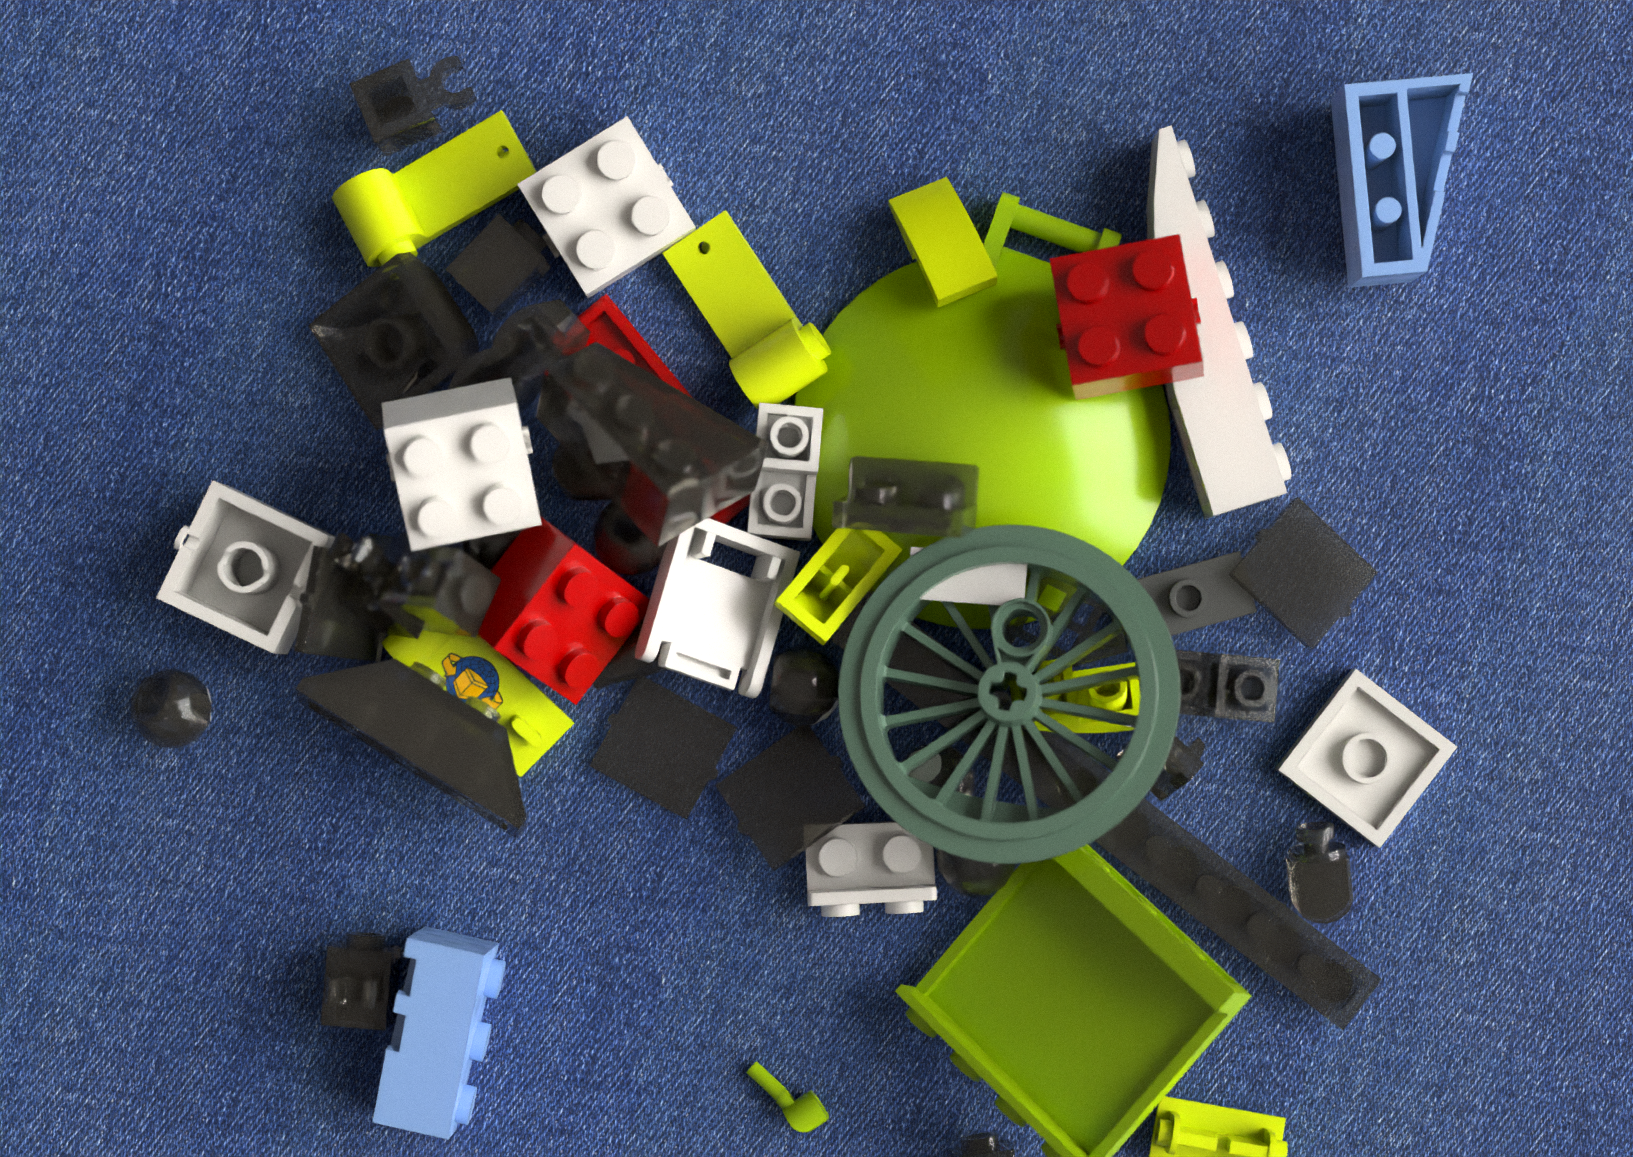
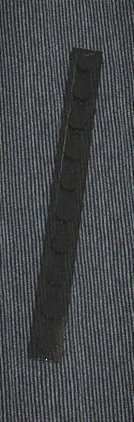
[832,590,1382,1030]

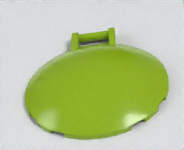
[794,192,1171,629]

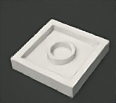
[1275,669,1457,848]

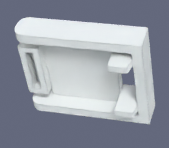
[635,510,800,699]

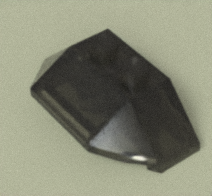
[296,659,527,840]

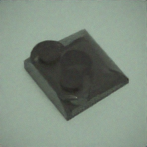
[308,252,479,431]

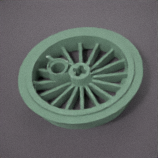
[838,525,1180,864]

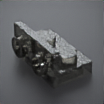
[832,455,979,538]

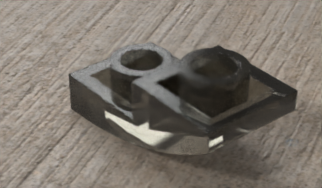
[1139,650,1280,723]

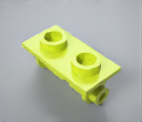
[1149,1096,1288,1157]

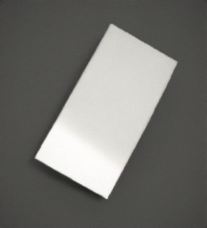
[747,403,823,541]

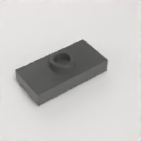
[1137,551,1257,636]

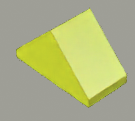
[773,509,903,645]

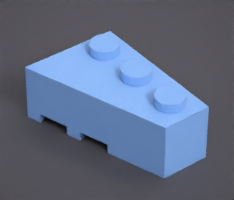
[1331,73,1473,288]
[373,926,506,1140]

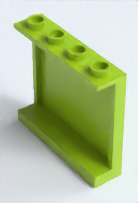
[895,844,1252,1157]

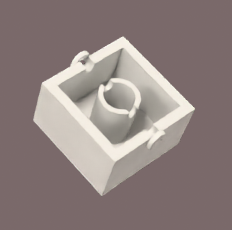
[517,116,696,298]
[382,377,542,551]
[156,480,342,654]

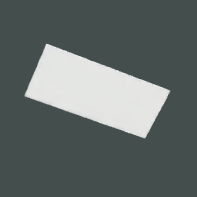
[910,547,1027,605]

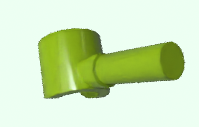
[746,1061,829,1132]

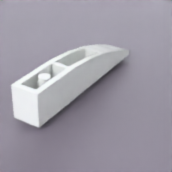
[1147,125,1291,519]

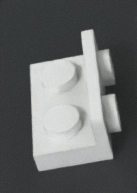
[804,821,937,917]

